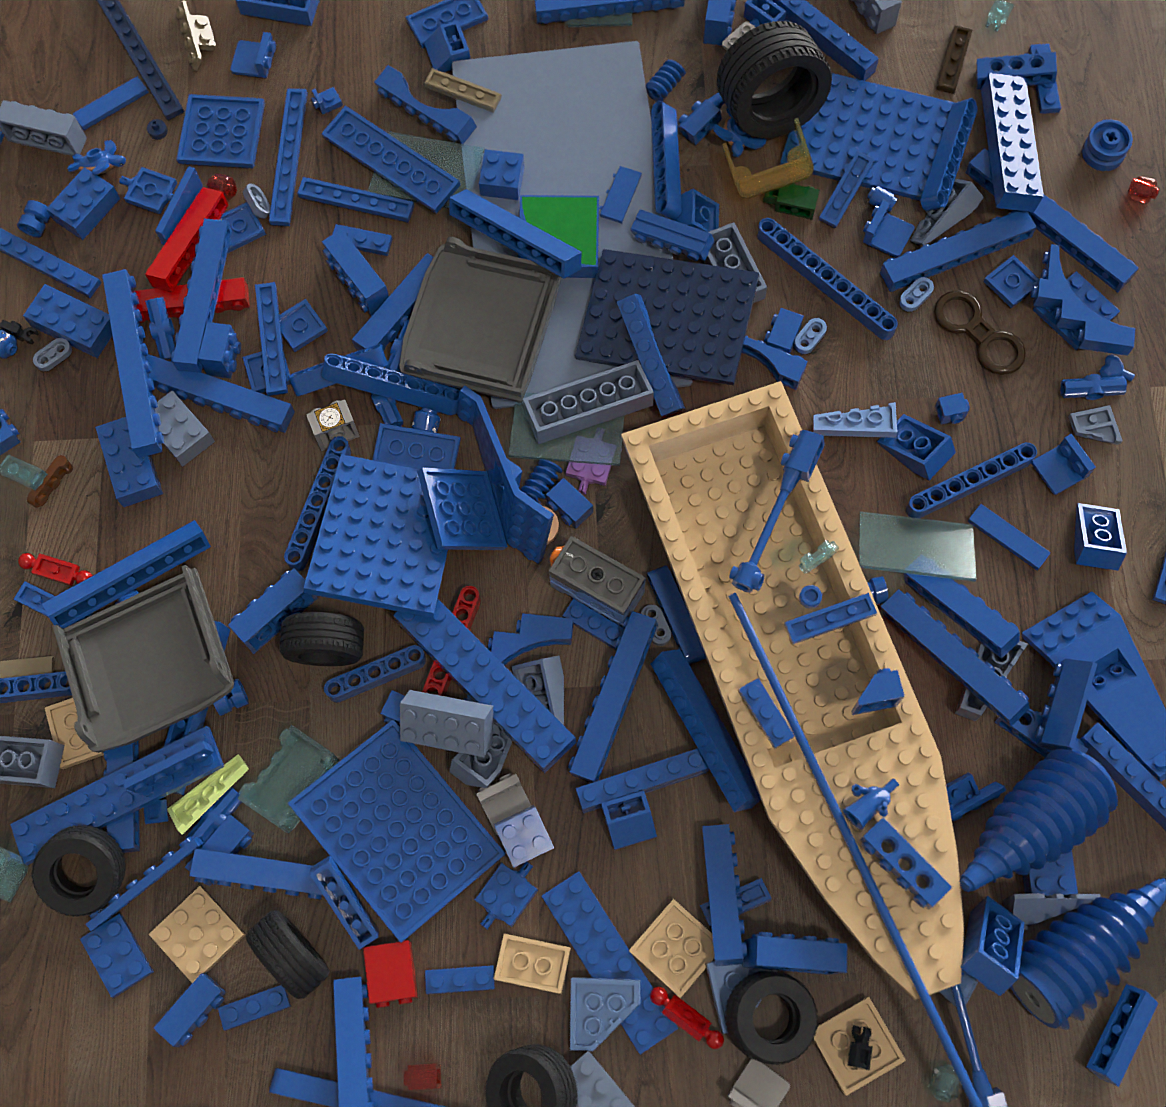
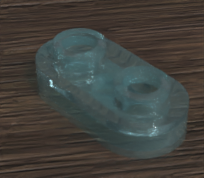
[799,540,840,574]

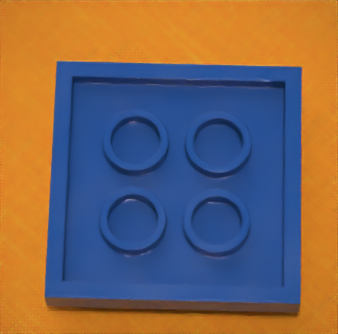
[1033,271,1120,350]

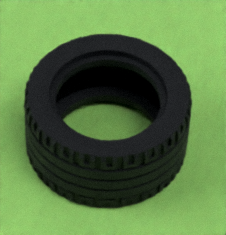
[716,21,832,138]

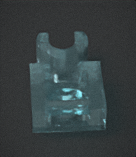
[986,0,1014,32]

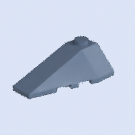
[911,179,984,246]
[511,656,564,725]
[449,721,512,788]
[1004,894,1101,931]

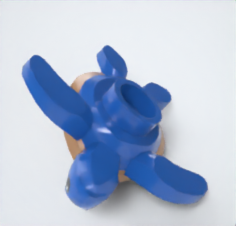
[713,108,766,158]
[67,140,126,175]

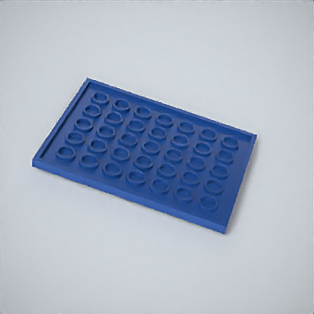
[780,73,955,201]
[303,454,448,618]
[288,720,506,943]

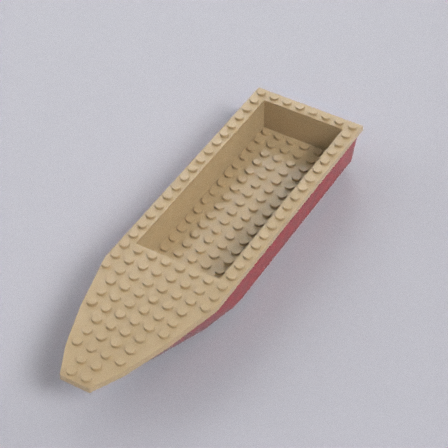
[621,381,964,1000]

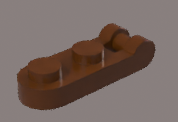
[27,455,73,508]

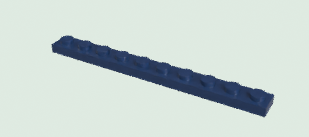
[97,0,184,120]

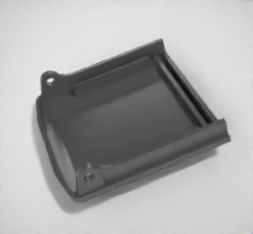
[399,237,561,403]
[53,565,234,753]

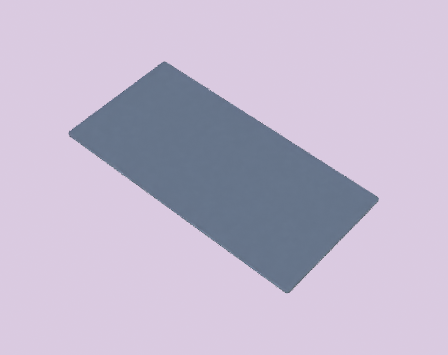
[452,41,693,409]

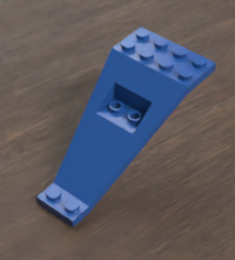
[457,386,554,564]
[1022,591,1166,782]

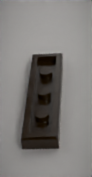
[936,25,973,94]

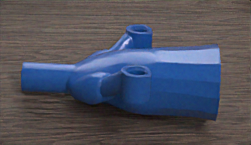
[843,779,899,830]

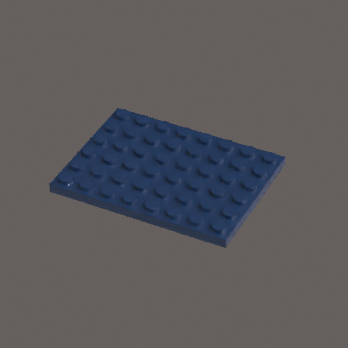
[575,249,759,386]

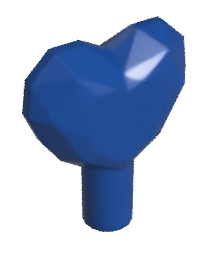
[1099,354,1135,382]

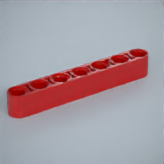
[422,586,481,696]

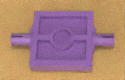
[566,428,617,495]

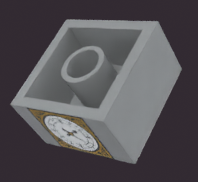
[306,400,360,451]

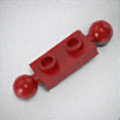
[18,553,93,586]
[650,987,724,1049]

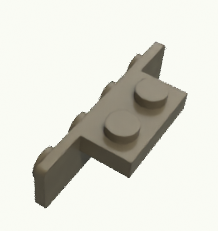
[176,0,216,71]

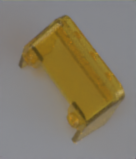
[723,118,814,199]

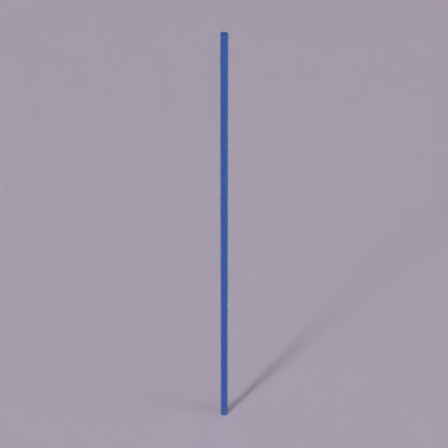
[728,593,983,1107]

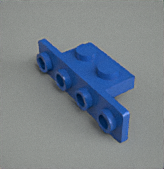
[946,773,1006,821]

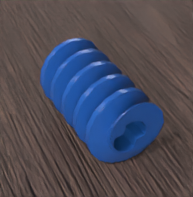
[646,60,686,102]
[520,459,563,505]

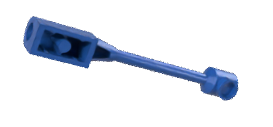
[678,20,789,146]
[729,430,825,593]
[951,953,1007,1107]

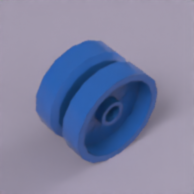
[1082,119,1133,171]

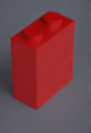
[363,940,418,1008]

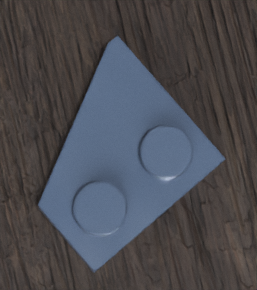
[1069,405,1122,445]

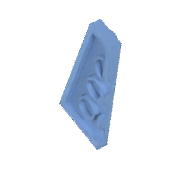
[813,402,897,438]

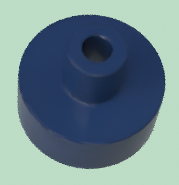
[147,119,168,140]

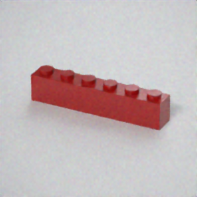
[145,187,229,292]
[134,277,250,323]

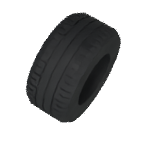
[279,612,364,666]
[31,825,126,917]
[246,910,329,999]
[725,971,818,1065]
[485,1044,578,1107]

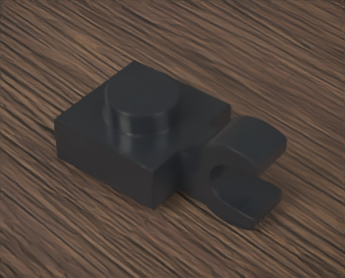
[0,320,39,344]
[848,1025,873,1071]

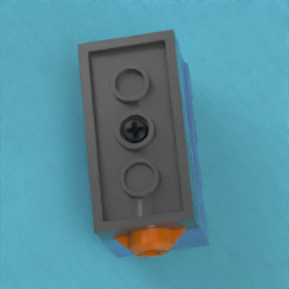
[549,536,646,627]

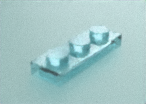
[0,455,47,491]

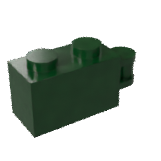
[763,181,820,220]

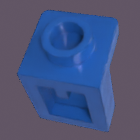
[311,87,343,115]

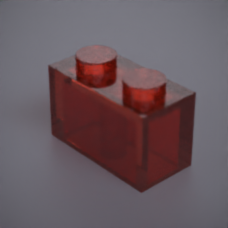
[404,1064,441,1090]

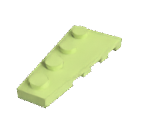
[167,754,249,835]

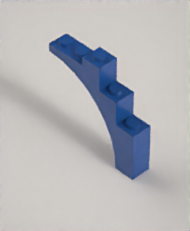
[1031,244,1135,356]
[463,613,574,702]

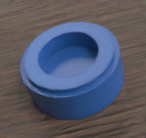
[799,585,822,609]

